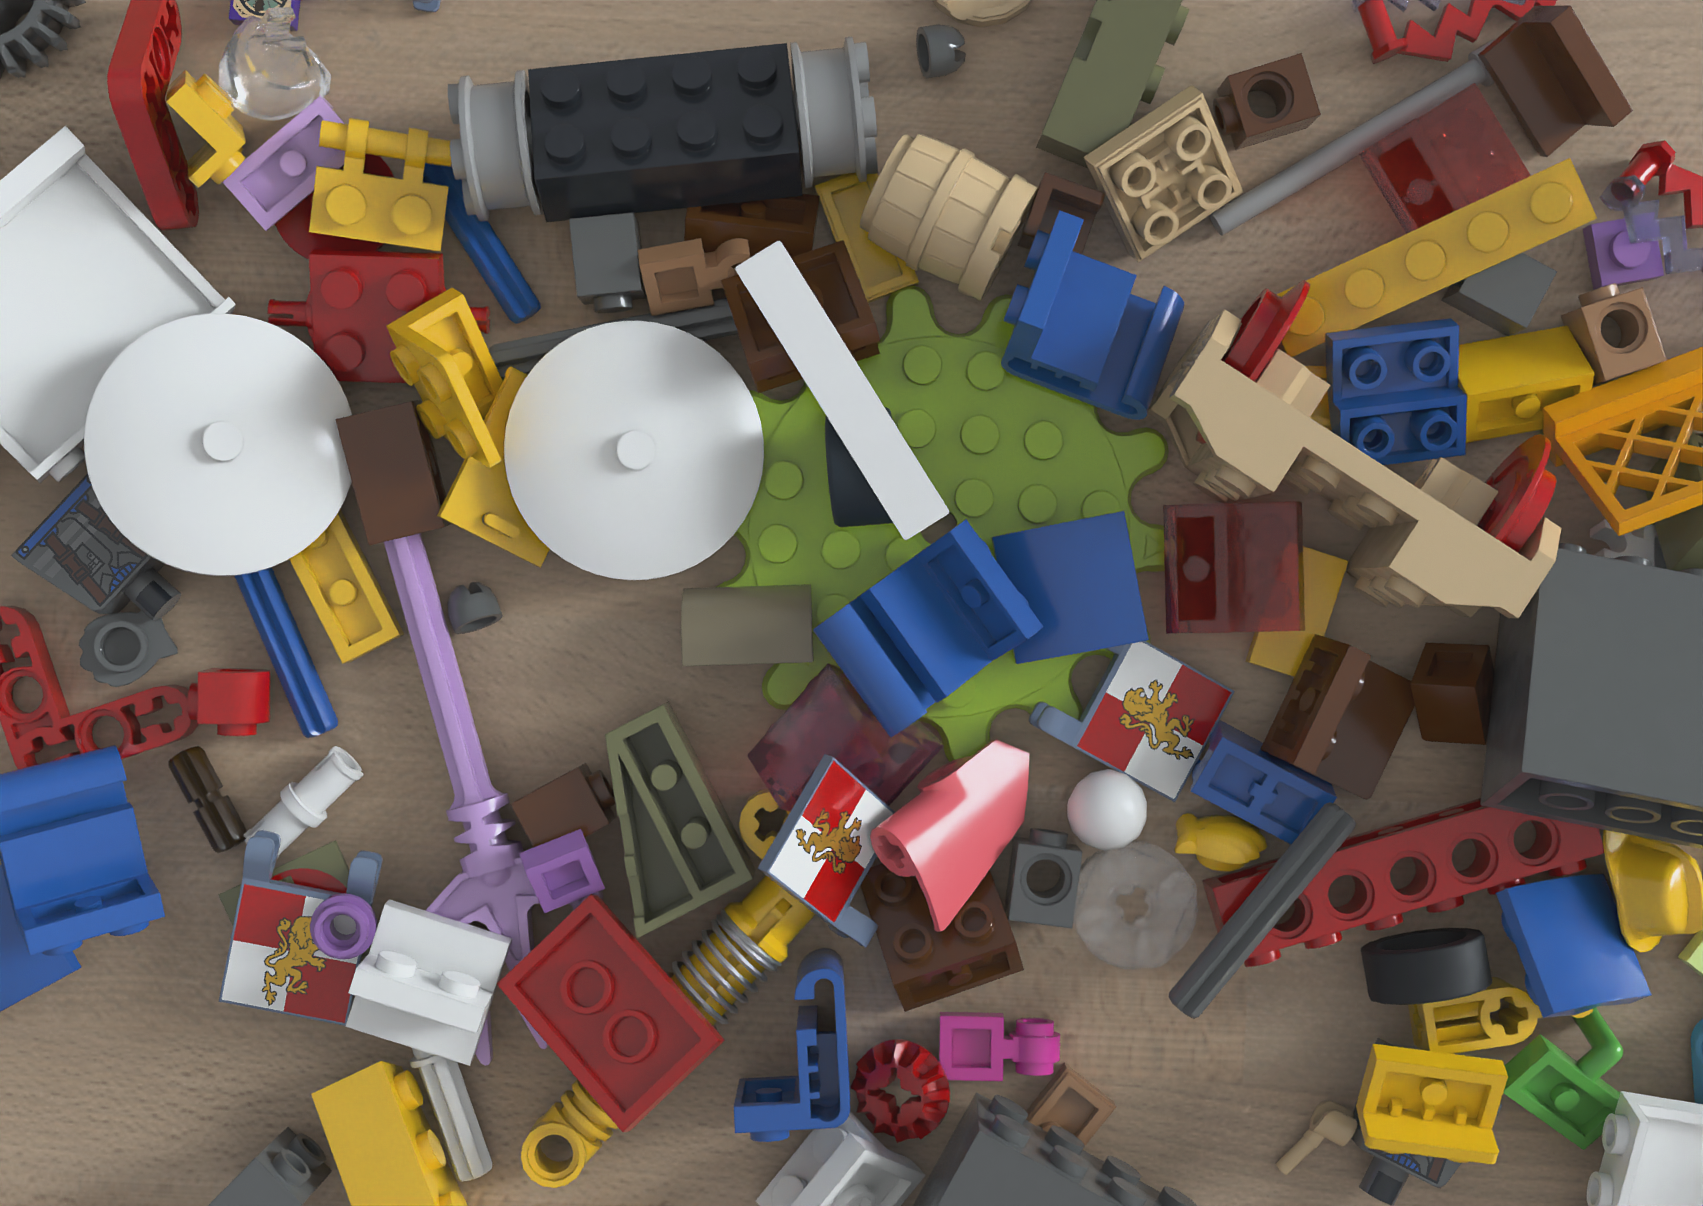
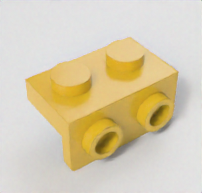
[166,70,246,188]
[1356,1044,1508,1164]

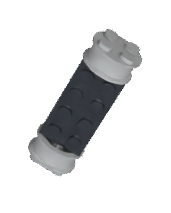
[448,37,878,222]

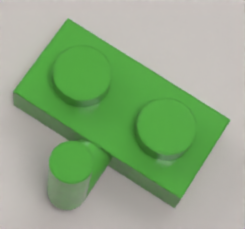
[1503,1007,1623,1150]

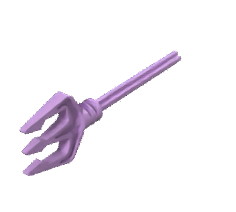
[384,533,603,1066]

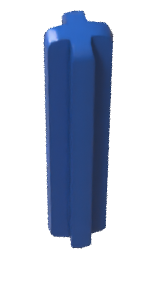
[423,163,541,324]
[234,567,338,738]

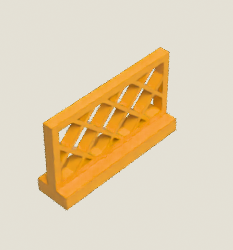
[1543,347,1703,536]

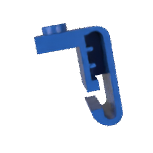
[1001,210,1184,420]
[813,519,1043,738]
[0,745,165,956]
[734,948,850,1142]

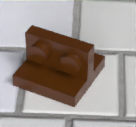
[721,240,880,394]

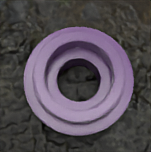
[310,893,377,959]

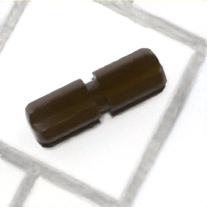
[168,746,247,853]

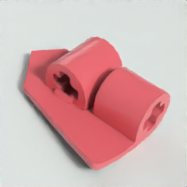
[870,739,1029,932]

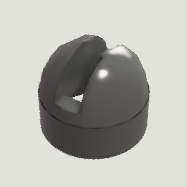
[916,24,966,79]
[447,582,503,634]

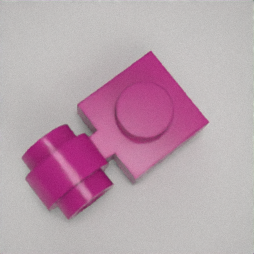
[939,1012,1060,1081]

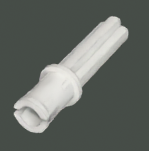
[409,1048,493,1182]

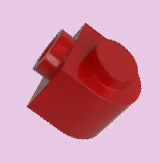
[187,668,270,736]

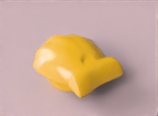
[1174,813,1267,871]

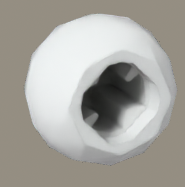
[1067,769,1147,851]

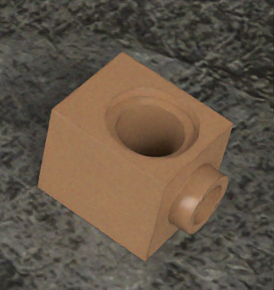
[1561,283,1667,384]

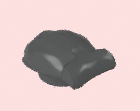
[79,610,178,687]

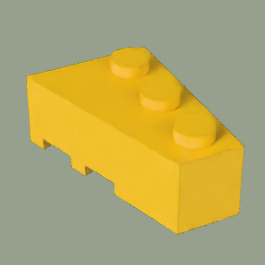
[311,1061,468,1206]

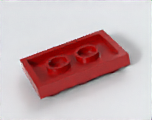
[497,894,725,1132]

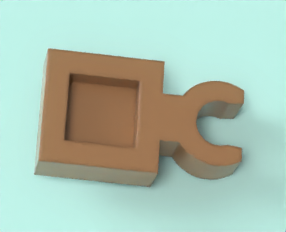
[638,238,751,316]

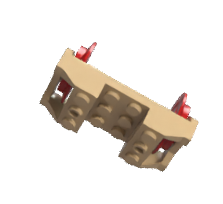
[1148,280,1562,619]

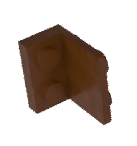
[1260,634,1415,800]
[860,863,1024,1012]

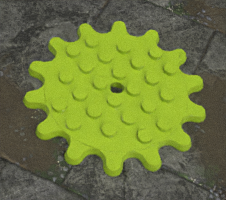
[716,286,1182,762]

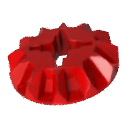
[850,1039,950,1143]

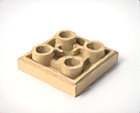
[1083,85,1243,263]

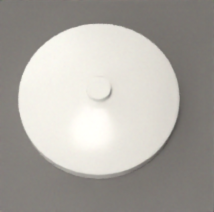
[84,314,352,576]
[504,321,764,580]

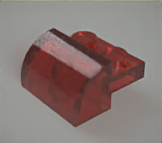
[1359,83,1531,234]
[1163,501,1305,634]

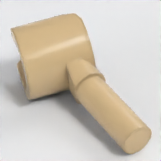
[1276,1101,1358,1175]

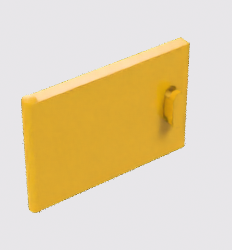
[437,366,550,568]

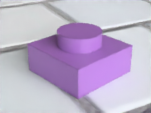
[1583,213,1664,290]
[519,829,605,913]

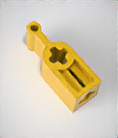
[1408,977,1593,1054]

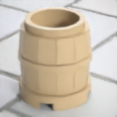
[860,134,1038,301]

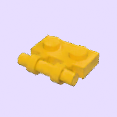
[309,118,452,252]

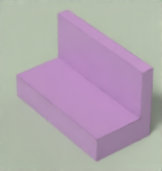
[223,96,345,231]

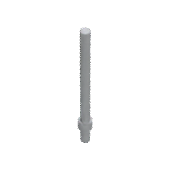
[1209,40,1495,236]

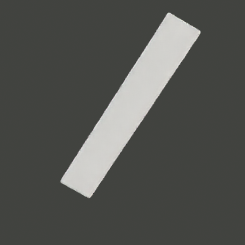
[735,241,949,540]

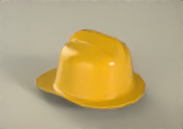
[1603,830,1703,952]

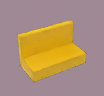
[1458,326,1594,443]

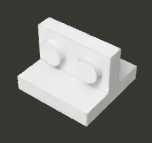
[345,899,512,1066]
[756,1111,925,1206]

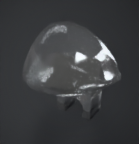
[219,7,332,121]

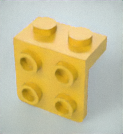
[386,287,503,468]

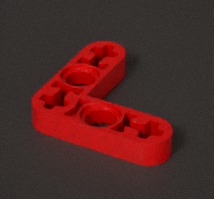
[107,0,199,231]
[0,606,199,769]

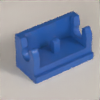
[1190,720,1337,844]

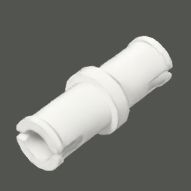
[244,746,364,859]

